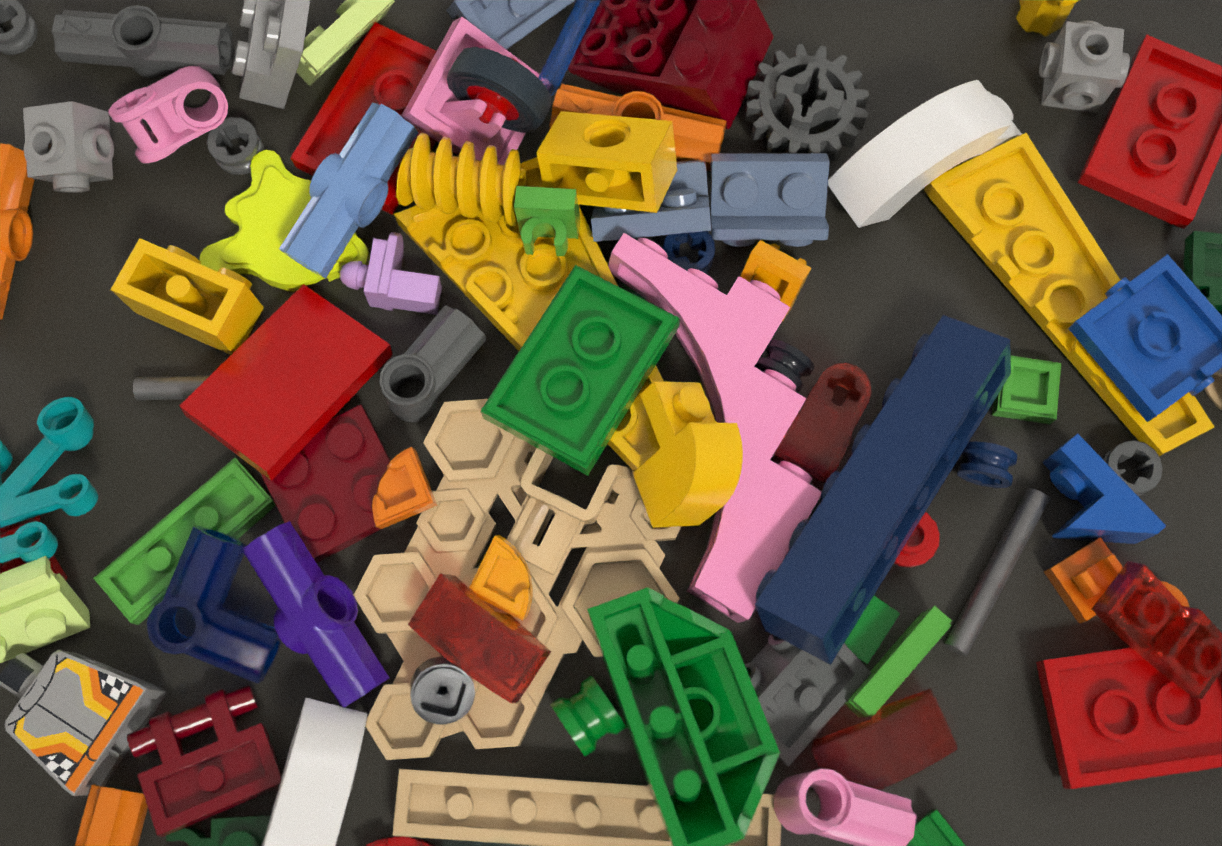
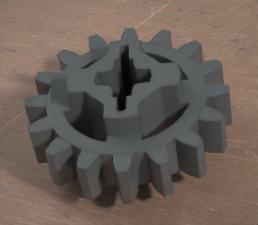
[745,44,869,161]

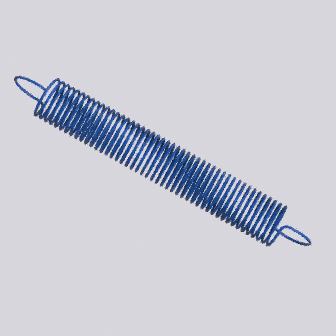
[539,0,601,96]

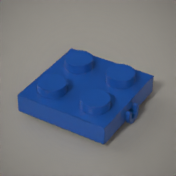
[1068,254,1222,422]

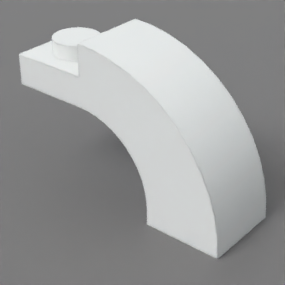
[262,698,367,846]

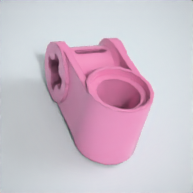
[108,66,228,163]

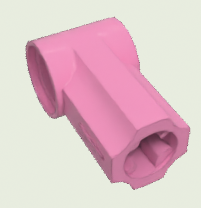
[774,769,916,846]

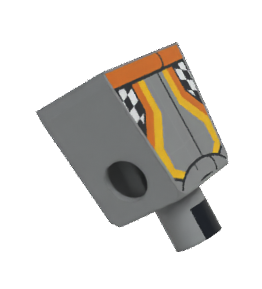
[0,649,168,796]

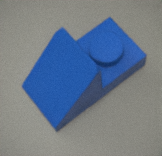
[1042,433,1166,544]

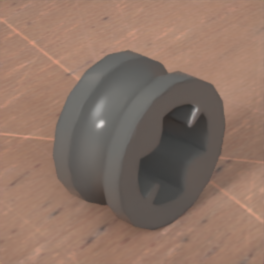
[0,0,38,55]
[207,117,265,175]
[1102,441,1163,496]

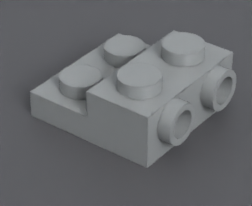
[232,0,310,109]

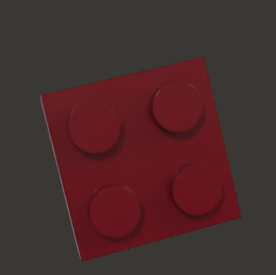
[261,404,391,563]

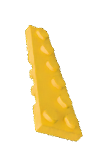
[924,133,1214,456]

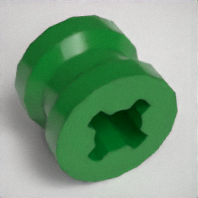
[550,675,627,757]

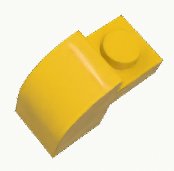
[633,381,743,528]

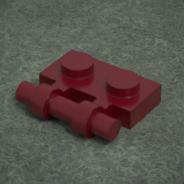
[127,685,283,837]

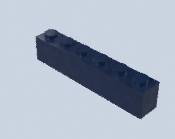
[755,315,1011,665]

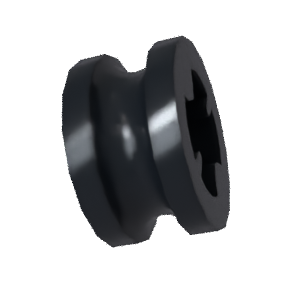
[754,339,815,393]

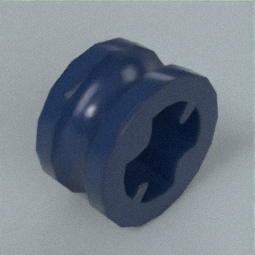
[663,231,715,274]
[957,441,1018,488]

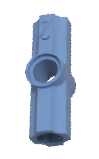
[279,102,418,279]

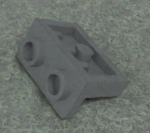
[744,633,871,767]

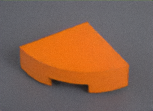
[372,447,437,529]

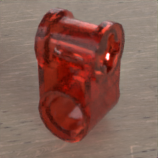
[773,363,872,484]

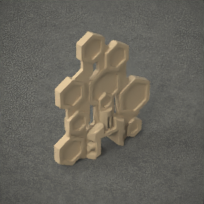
[354,399,682,760]

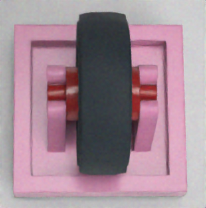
[401,17,551,165]

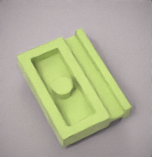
[296,0,395,86]
[0,556,90,663]

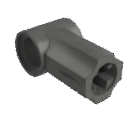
[379,305,486,423]

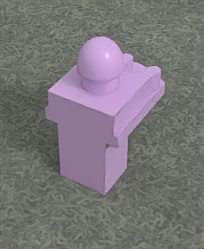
[339,232,442,315]

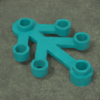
[0,397,98,563]

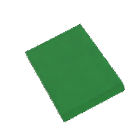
[480,265,680,476]

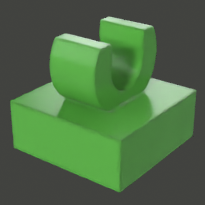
[514,186,580,256]

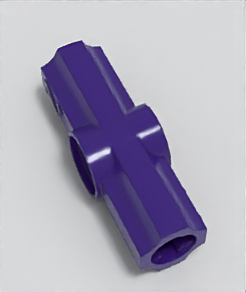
[243,521,389,708]

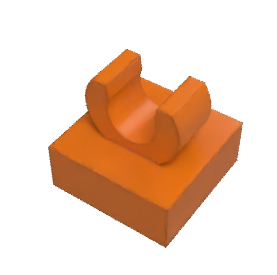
[1044,537,1137,623]

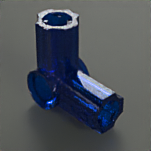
[147,526,281,683]

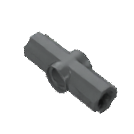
[52,5,234,78]

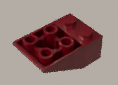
[568,0,774,129]

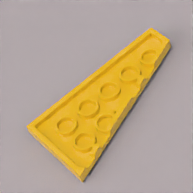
[394,157,663,471]

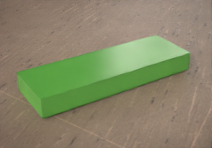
[94,458,276,625]

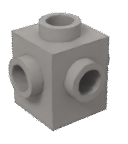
[1039,21,1130,113]
[23,101,114,193]

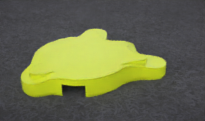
[200,150,370,291]

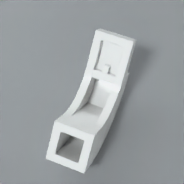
[828,80,1022,228]

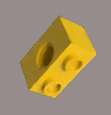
[536,111,677,213]

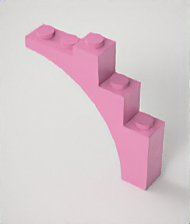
[608,233,822,623]

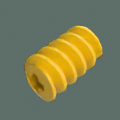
[396,133,527,226]

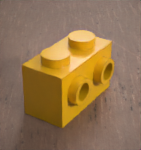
[110,238,264,355]

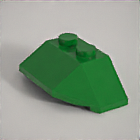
[587,587,780,846]

